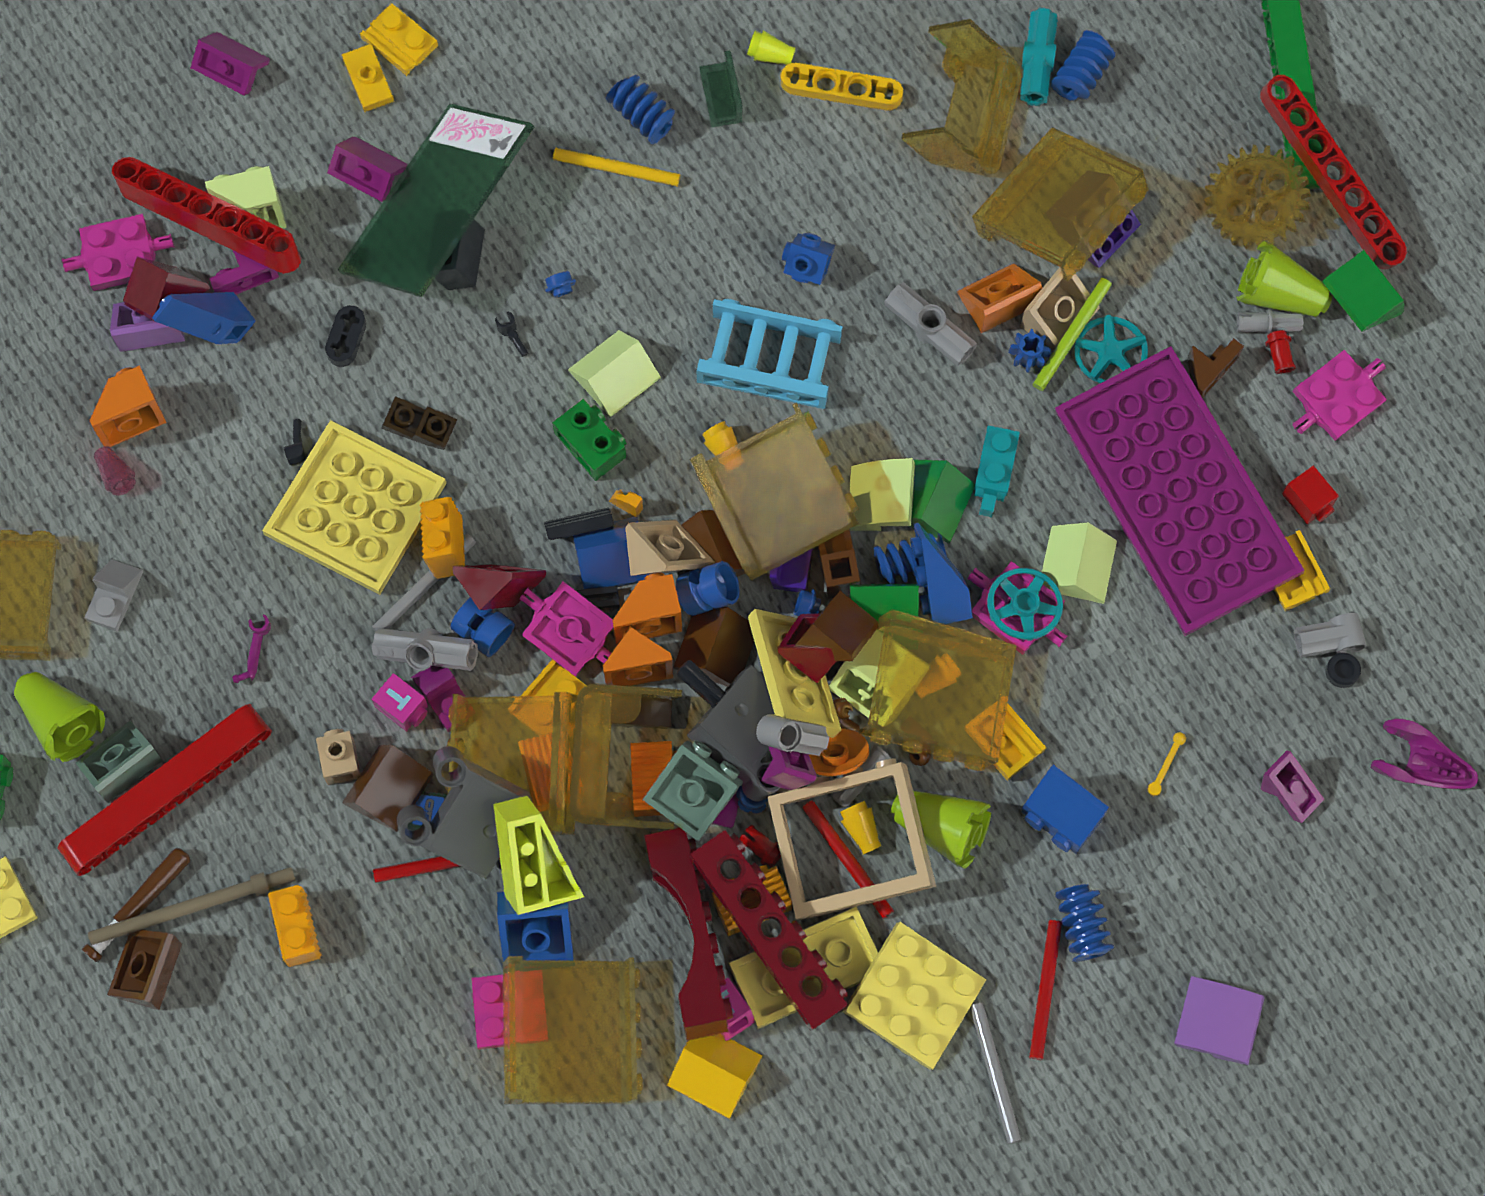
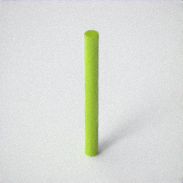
[1032,278,1112,391]

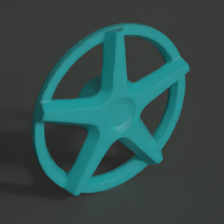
[1074,315,1148,383]
[987,568,1063,641]

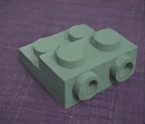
[643,740,743,841]

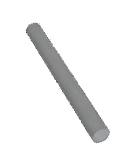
[372,534,476,631]
[970,1002,1021,1144]

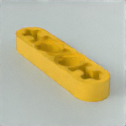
[781,63,903,110]

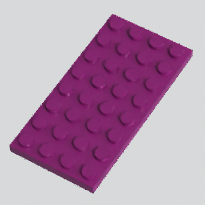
[1054,346,1304,636]

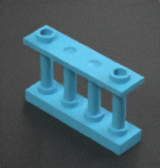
[696,299,842,409]

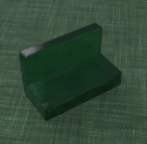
[699,50,742,128]

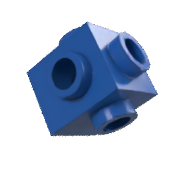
[781,233,835,285]

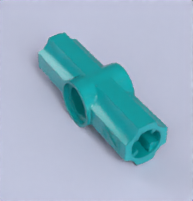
[1020,8,1058,106]

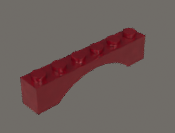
[644,828,734,1041]

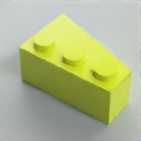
[493,796,584,915]

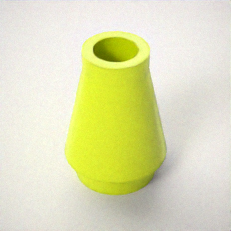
[747,30,796,65]

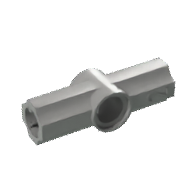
[884,282,977,366]
[372,628,478,671]

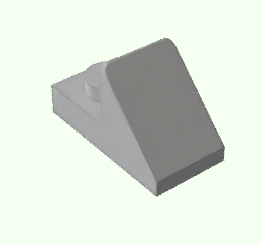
[84,559,143,632]

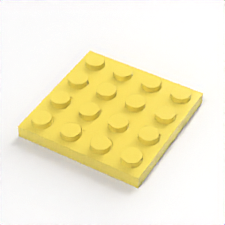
[262,420,447,595]

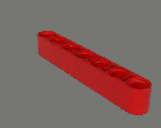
[1260,75,1407,269]
[112,157,301,274]
[57,704,272,876]

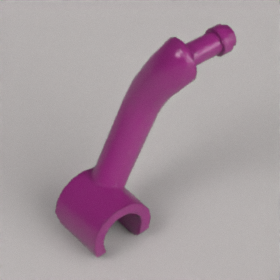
[232,614,271,683]

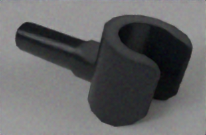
[495,311,529,357]
[284,419,306,465]

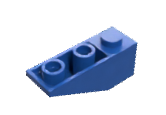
[152,292,256,344]
[910,523,973,627]

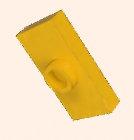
[341,44,394,112]

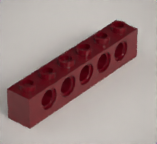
[689,830,848,1031]

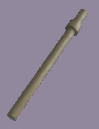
[88,867,295,945]

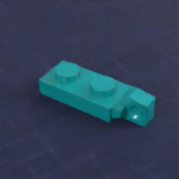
[974,425,1020,517]

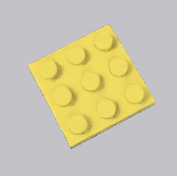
[842,922,986,1070]

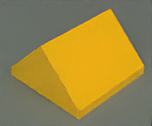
[667,1034,762,1119]

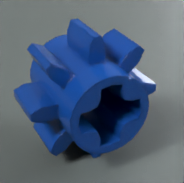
[1009,329,1051,373]

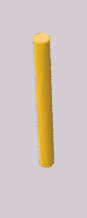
[553,148,681,187]

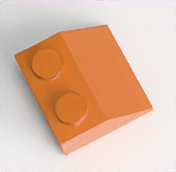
[90,365,167,449]
[613,572,682,646]

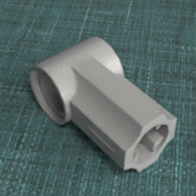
[1294,613,1367,658]
[756,714,830,756]

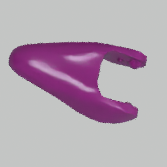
[1371,719,1478,789]

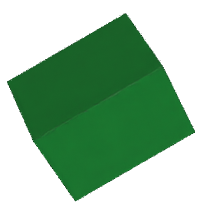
[1322,250,1404,332]
[908,460,975,543]

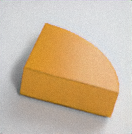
[609,490,643,517]

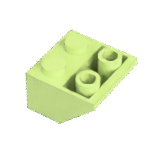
[205,166,287,229]
[829,629,930,728]

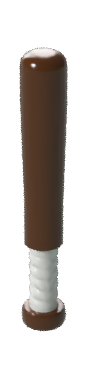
[82,848,190,963]

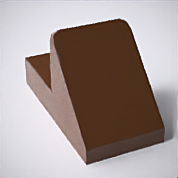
[1188,338,1244,399]

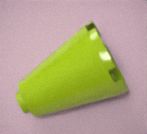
[1237,241,1333,317]
[14,672,106,762]
[891,791,991,869]

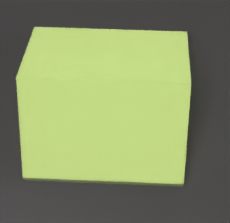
[568,330,661,417]
[1042,522,1117,604]

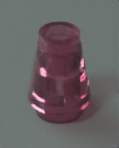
[93,446,136,496]

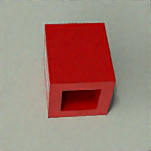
[1282,465,1339,524]

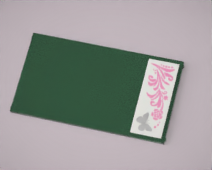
[338,103,535,297]

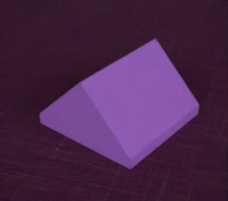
[110,302,185,352]

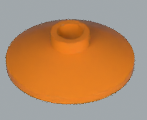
[809,728,869,776]

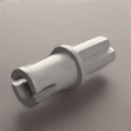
[1237,309,1304,335]
[832,745,890,807]

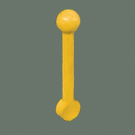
[1147,732,1186,796]

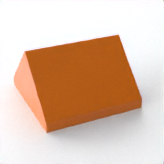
[957,263,1043,333]
[603,627,673,690]

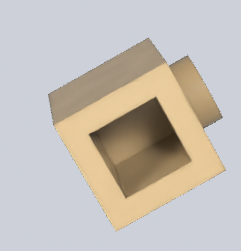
[316,729,361,785]

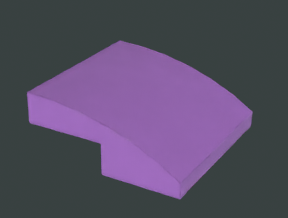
[1174,976,1264,1065]

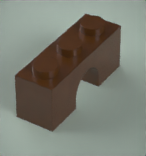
[809,486,861,599]

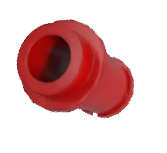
[1265,330,1296,374]
[739,825,781,867]

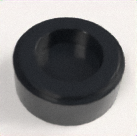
[1325,653,1361,688]

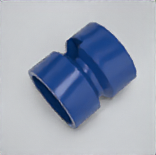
[676,561,740,616]
[450,597,515,658]

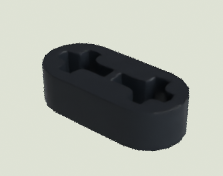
[325,305,366,367]

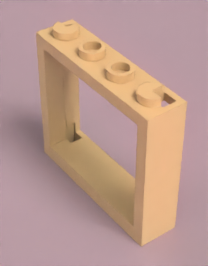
[768,758,936,920]

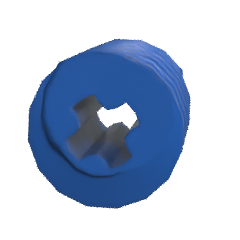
[1051,30,1116,101]
[606,74,675,144]
[873,533,947,584]
[1055,884,1114,962]

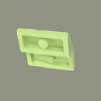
[848,458,915,531]

